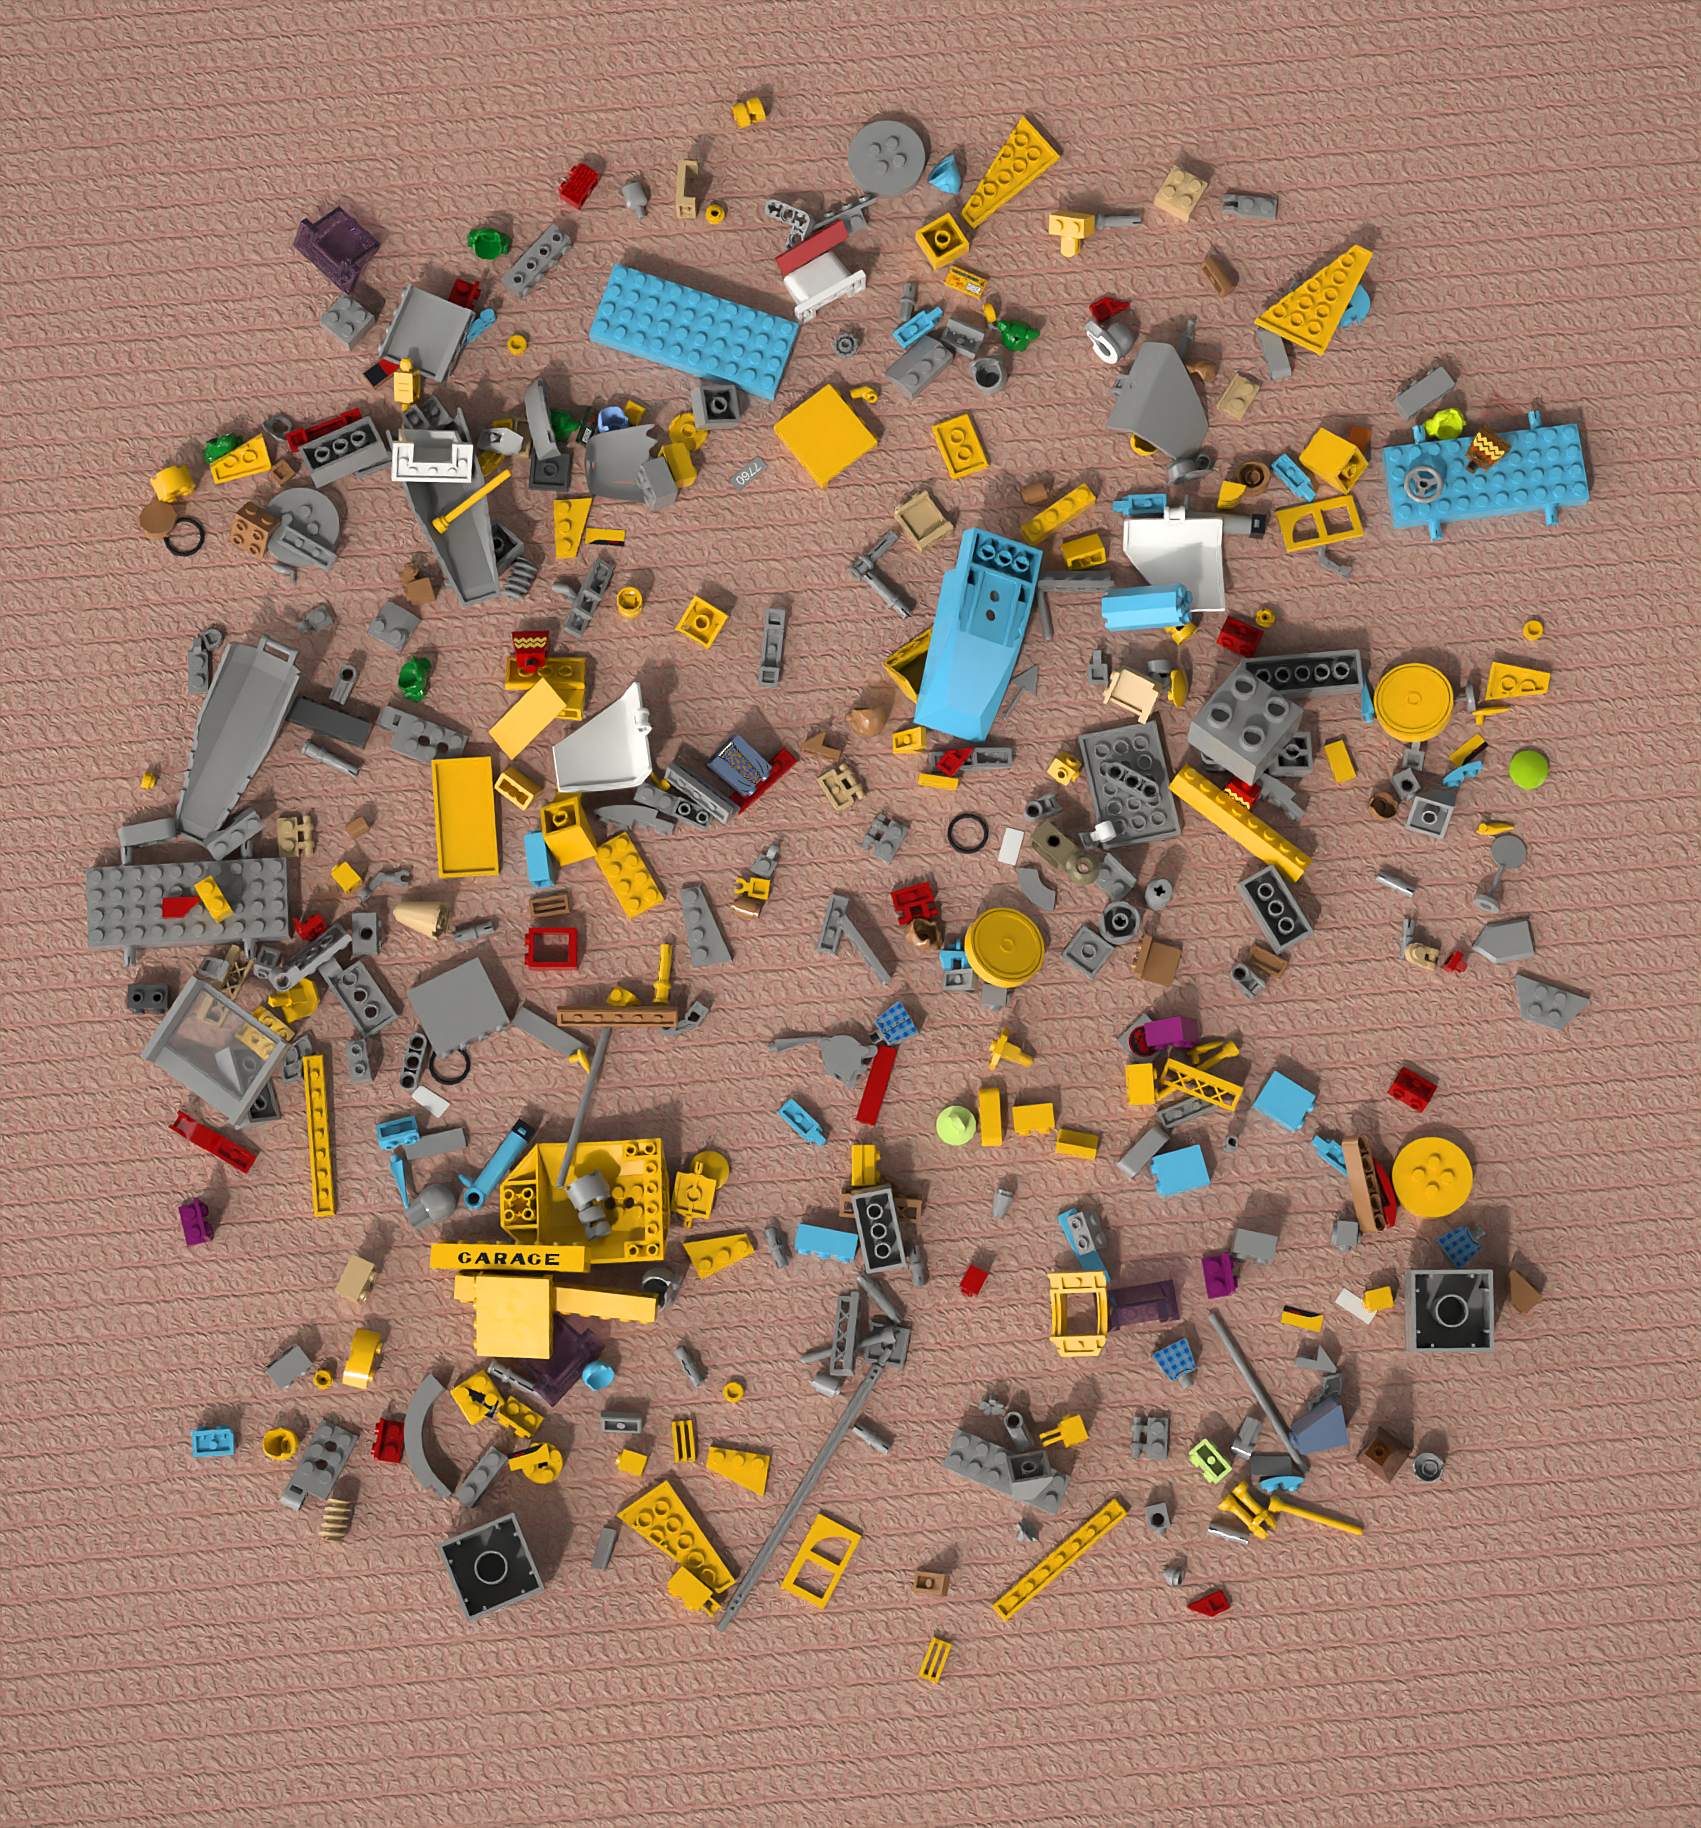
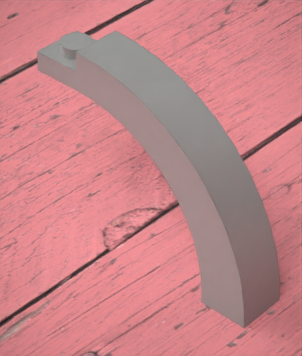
[404,1373,453,1500]

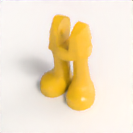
[1217,1479,1277,1539]

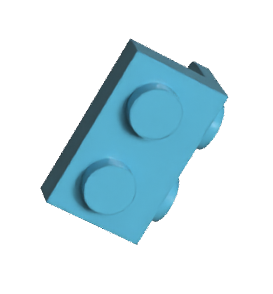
[375,1115,421,1150]
[191,1425,235,1458]

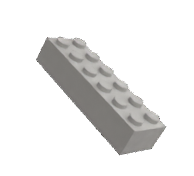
[1239,649,1363,699]
[942,1429,1071,1516]

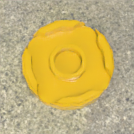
[669,413,708,451]

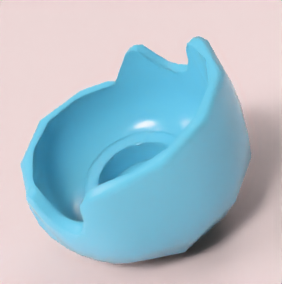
[582,1360,615,1391]

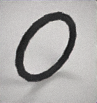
[164,518,204,557]
[947,814,988,854]
[429,1049,470,1085]

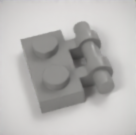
[860,813,909,865]
[1130,1417,1168,1460]

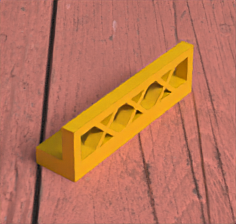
[1159,1058,1244,1112]

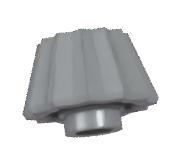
[832,333,859,359]

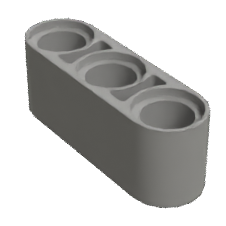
[1257,327,1291,381]
[1105,762,1159,803]
[118,818,177,849]
[399,1033,428,1092]
[1116,1124,1171,1179]

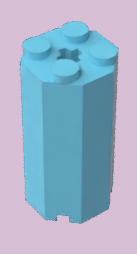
[1102,583,1193,632]

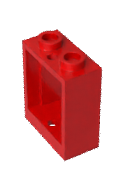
[525,928,578,971]

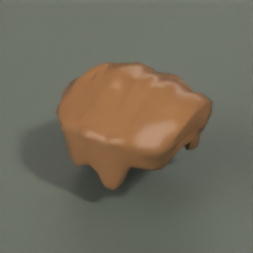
[1183,358,1217,383]
[904,918,943,950]

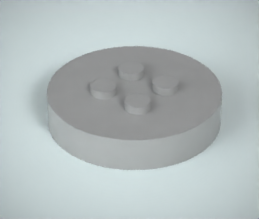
[848,120,925,199]
[264,488,341,567]

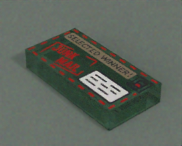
[575,406,600,448]

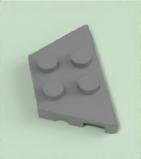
[1514,974,1589,1032]

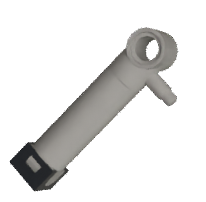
[1173,495,1266,539]

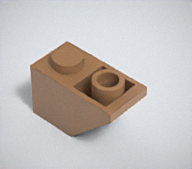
[1507,1269,1542,1316]

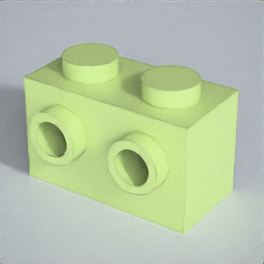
[1188,1438,1232,1484]

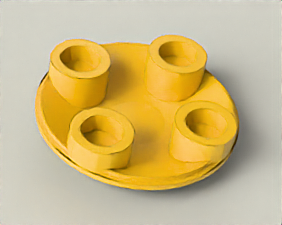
[1168,669,1189,708]
[689,1151,729,1190]

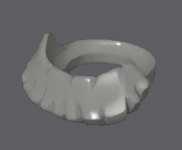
[262,416,293,442]

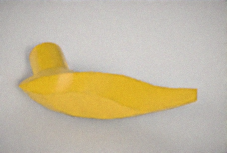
[1472,706,1509,725]
[1476,823,1513,835]
[1187,1041,1223,1065]
[569,1048,597,1083]

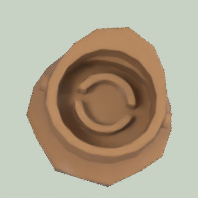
[1233,460,1271,497]
[140,502,178,540]

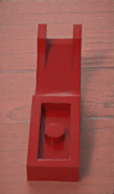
[168,1110,257,1174]

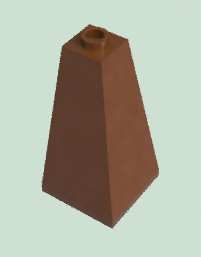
[1356,1426,1413,1484]

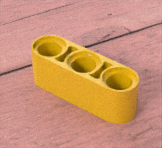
[978,1088,1002,1147]

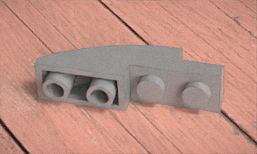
[1256,773,1305,822]
[633,782,713,831]
[594,805,675,836]

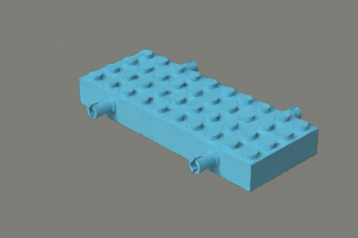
[1381,411,1590,541]

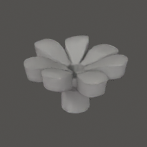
[978,1393,1005,1416]
[1016,1518,1039,1542]

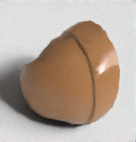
[845,708,887,738]

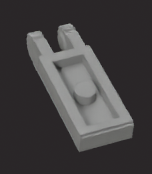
[1222,194,1277,220]

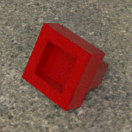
[1441,950,1468,973]

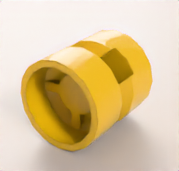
[732,96,766,129]
[617,587,643,619]
[1163,621,1198,645]

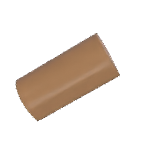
[1201,255,1236,298]

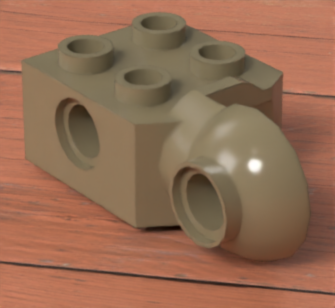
[1028,820,1100,885]

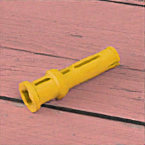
[652,944,673,1006]

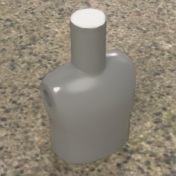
[621,182,648,220]

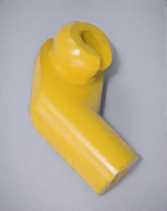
[849,386,878,403]

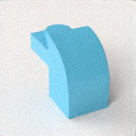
[1337,284,1370,328]

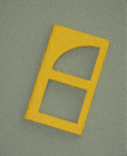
[1275,494,1364,553]
[780,1513,862,1610]

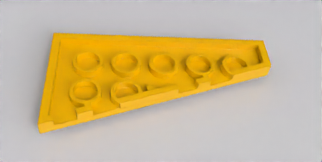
[960,115,1060,230]
[616,1480,736,1594]

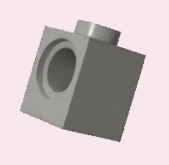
[1390,768,1421,801]
[1144,1503,1171,1535]

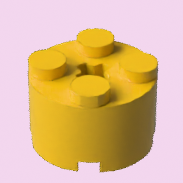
[150,463,196,505]
[522,1442,564,1485]

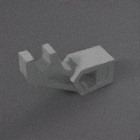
[659,1001,710,1038]

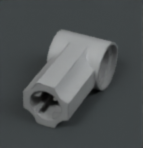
[328,665,358,706]
[1003,1411,1035,1452]
[1229,1416,1263,1461]

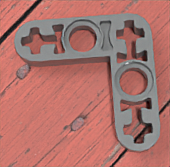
[765,199,815,252]

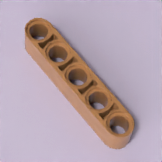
[1342,1134,1386,1233]

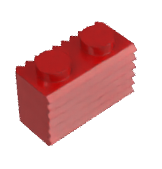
[558,162,600,210]

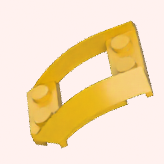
[1048,1268,1109,1357]

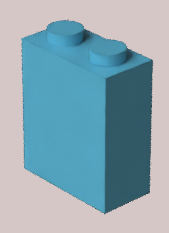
[524,830,555,889]
[1252,1071,1316,1132]
[1149,1144,1211,1198]

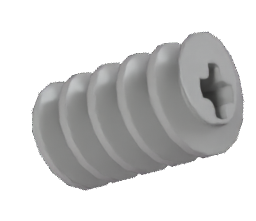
[501,557,538,601]
[1144,879,1172,910]

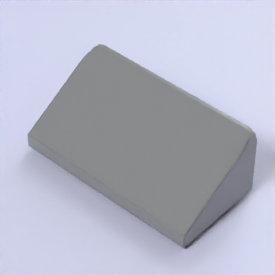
[1250,1456,1292,1477]
[591,1528,617,1571]

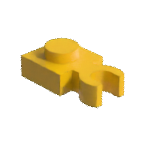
[735,877,770,901]

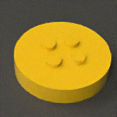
[1374,663,1454,742]
[965,907,1045,988]
[1390,1137,1473,1219]

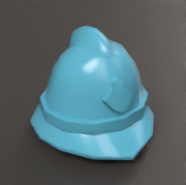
[927,155,961,194]

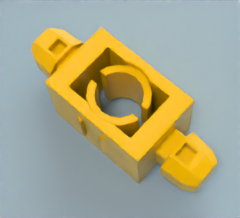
[394,357,420,413]

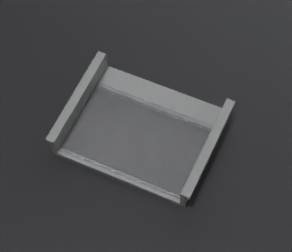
[140,975,292,1126]

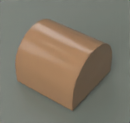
[345,816,370,840]

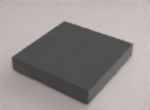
[529,450,571,492]

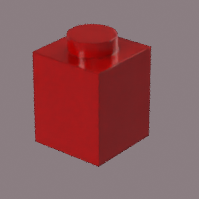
[959,1265,988,1298]

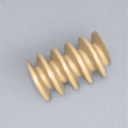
[319,1498,351,1544]

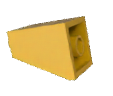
[1299,428,1369,495]
[540,797,598,866]

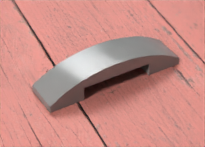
[758,608,786,688]

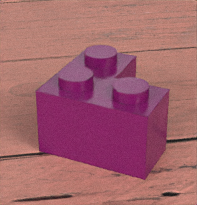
[1144,1016,1200,1051]

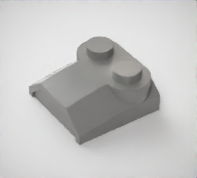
[366,601,421,654]

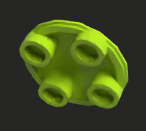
[1508,750,1549,790]

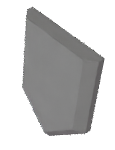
[1471,918,1534,964]

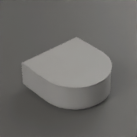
[200,628,224,652]

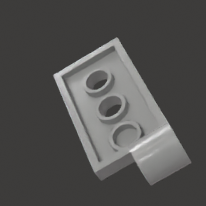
[377,706,468,765]
[268,922,352,992]
[317,956,399,1040]
[280,1419,359,1512]

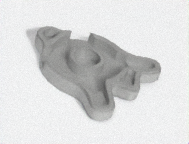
[819,1035,878,1089]

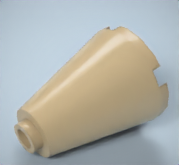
[393,901,451,941]

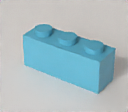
[794,1223,859,1263]

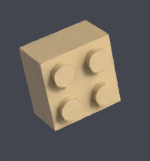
[1154,165,1208,223]
[335,1254,379,1305]

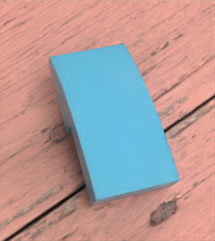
[1442,761,1482,788]
[1258,1476,1304,1492]

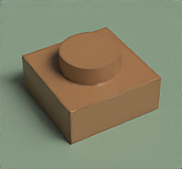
[268,459,296,487]

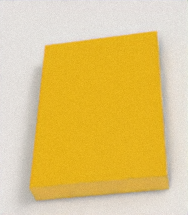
[931,413,989,481]

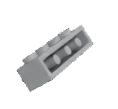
[501,224,572,300]

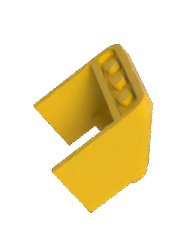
[884,626,933,704]

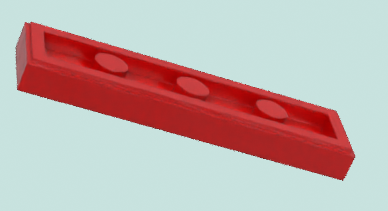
[775,219,849,276]
[729,747,798,815]
[855,1044,897,1127]

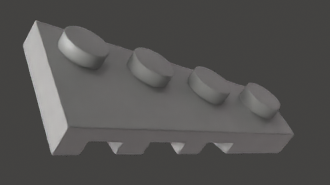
[680,886,732,968]

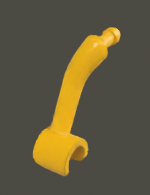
[649,771,670,791]

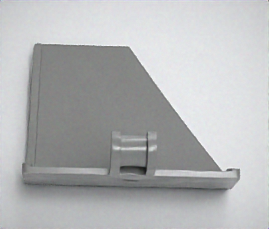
[1106,341,1209,461]

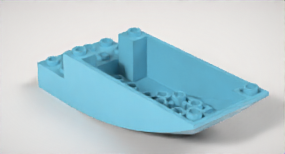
[913,527,1043,745]

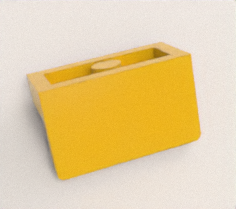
[1055,1129,1098,1160]

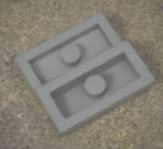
[401,394,453,430]

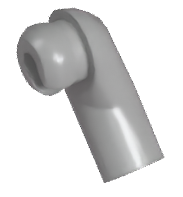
[552,582,577,605]

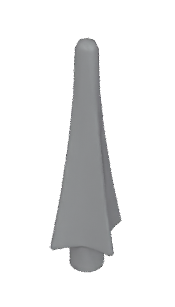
[767,1035,822,1055]

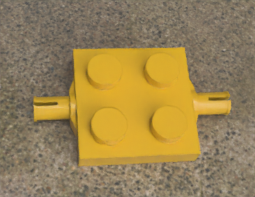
[670,1161,718,1230]

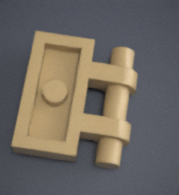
[817,763,866,813]
[277,816,315,858]

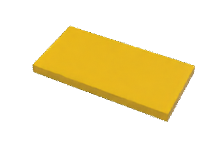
[431,756,499,879]

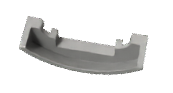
[524,377,561,460]

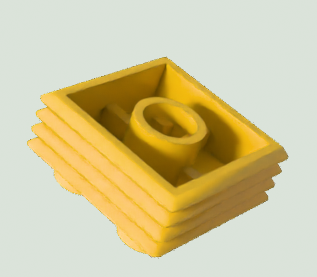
[450,1370,505,1425]

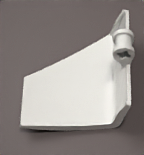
[1123,506,1225,612]
[553,682,652,792]

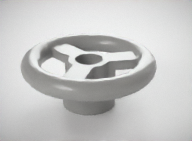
[1404,465,1443,503]

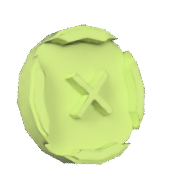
[936,1106,976,1146]

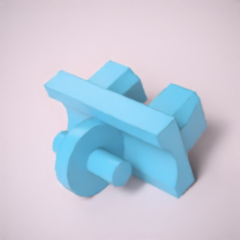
[939,938,972,970]

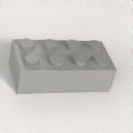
[298,416,388,488]
[1237,864,1314,956]
[851,1183,907,1274]

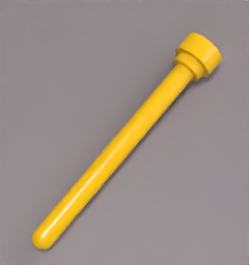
[432,469,511,534]
[1157,1040,1240,1101]
[1267,1495,1363,1535]

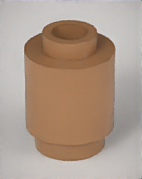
[1019,481,1050,505]
[731,896,762,920]

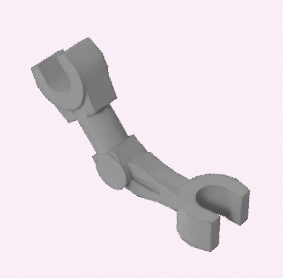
[1311,537,1352,580]
[358,870,410,902]

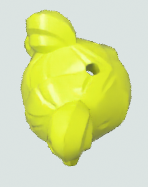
[1422,408,1467,441]

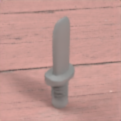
[1177,319,1195,360]

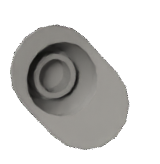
[1167,458,1212,487]

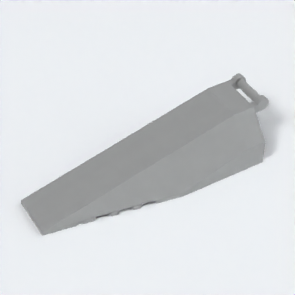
[386,407,501,608]
[174,633,306,846]

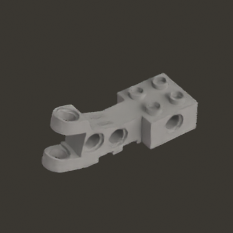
[1201,732,1313,777]

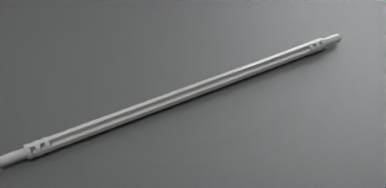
[716,1347,893,1633]

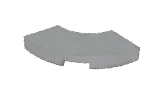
[1018,867,1056,912]
[281,1034,315,1086]
[1307,1372,1343,1411]

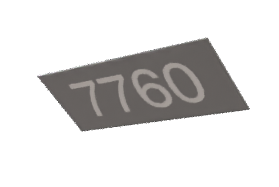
[729,456,768,491]

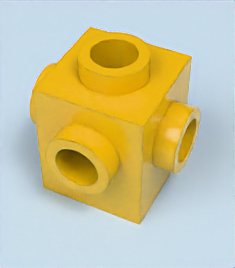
[1047,750,1082,786]

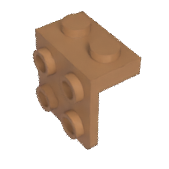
[230,501,281,559]
[1131,935,1181,987]

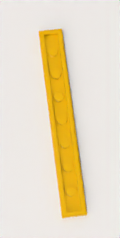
[303,1054,335,1217]
[992,1498,1128,1621]

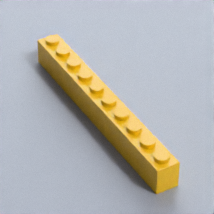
[454,1270,659,1324]

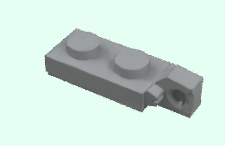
[188,638,209,694]

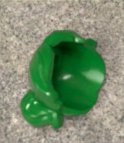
[466,227,511,260]
[997,319,1040,352]
[549,408,582,442]
[202,433,245,465]
[398,656,431,701]

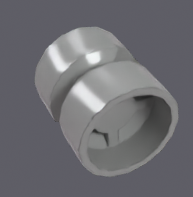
[1147,660,1173,693]
[578,1205,612,1241]

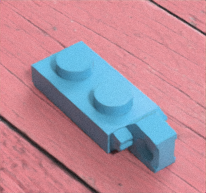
[892,306,943,350]
[1269,453,1317,503]
[1112,494,1167,516]
[777,1098,827,1147]
[1310,1135,1349,1179]

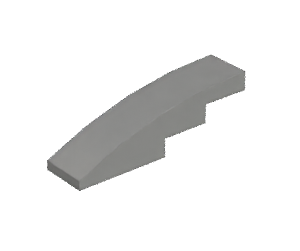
[562,558,614,639]
[929,748,1012,773]

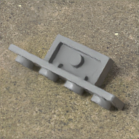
[806,194,877,235]

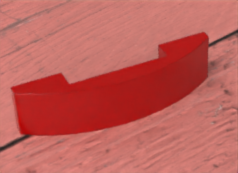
[285,408,363,453]
[1372,1156,1396,1229]

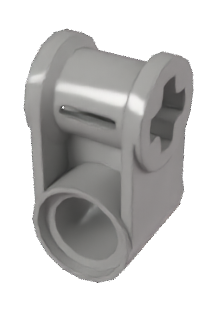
[1023,792,1063,823]
[1229,964,1267,1001]

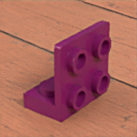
[178,1197,214,1247]
[1201,1251,1238,1299]

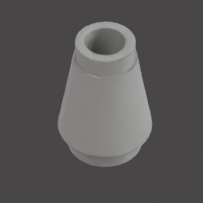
[992,1188,1014,1219]

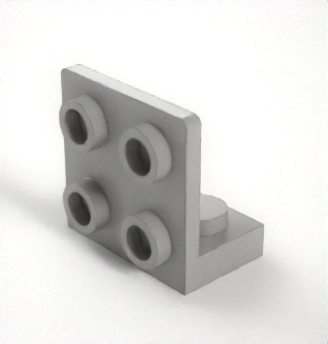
[1094,853,1137,902]

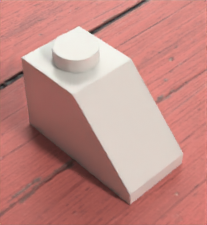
[476,428,524,456]

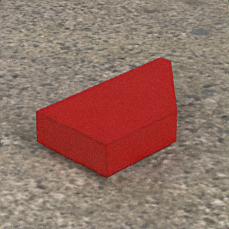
[1089,297,1130,324]
[935,747,975,778]
[162,897,200,919]
[1187,1590,1230,1617]

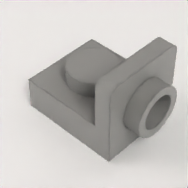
[254,946,281,980]

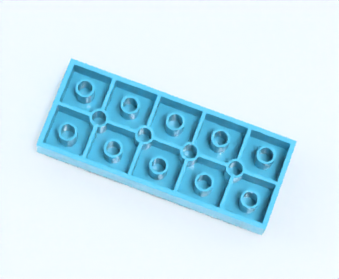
[589,263,799,402]

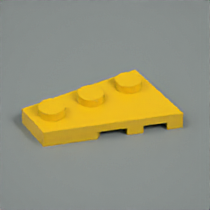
[210,433,272,484]
[553,498,593,559]
[1484,662,1551,701]
[683,1234,755,1280]
[706,1447,770,1497]

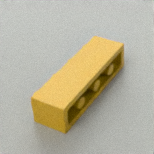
[1020,483,1096,547]

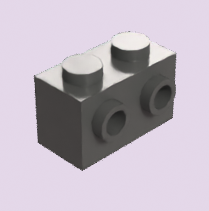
[127,984,171,1015]

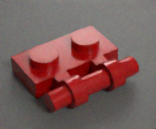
[890,882,938,925]

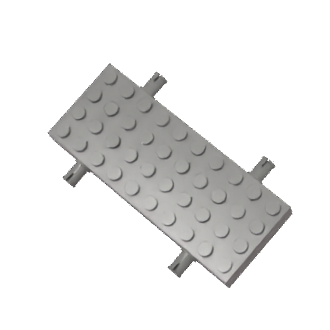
[86,841,291,967]

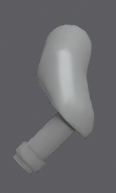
[273,564,296,583]

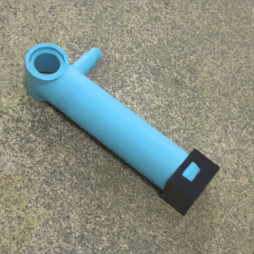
[458,1119,537,1210]

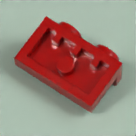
[447,278,481,311]
[1216,615,1264,658]
[293,913,329,942]
[1387,1066,1438,1113]
[371,1418,405,1464]

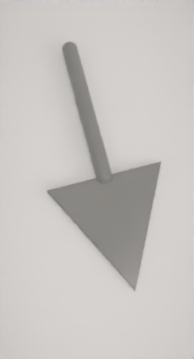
[1003,664,1038,720]

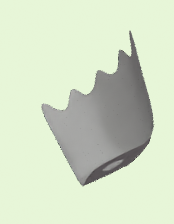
[584,424,658,503]

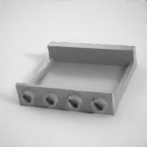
[378,284,476,385]
[406,957,511,1059]

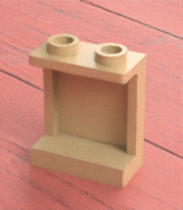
[676,158,699,219]
[894,490,954,554]
[1103,664,1164,724]

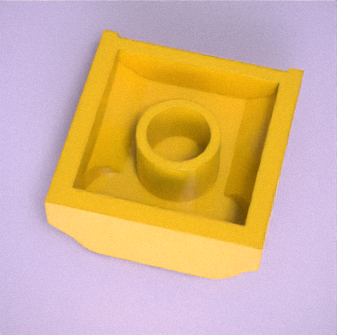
[675,595,729,650]

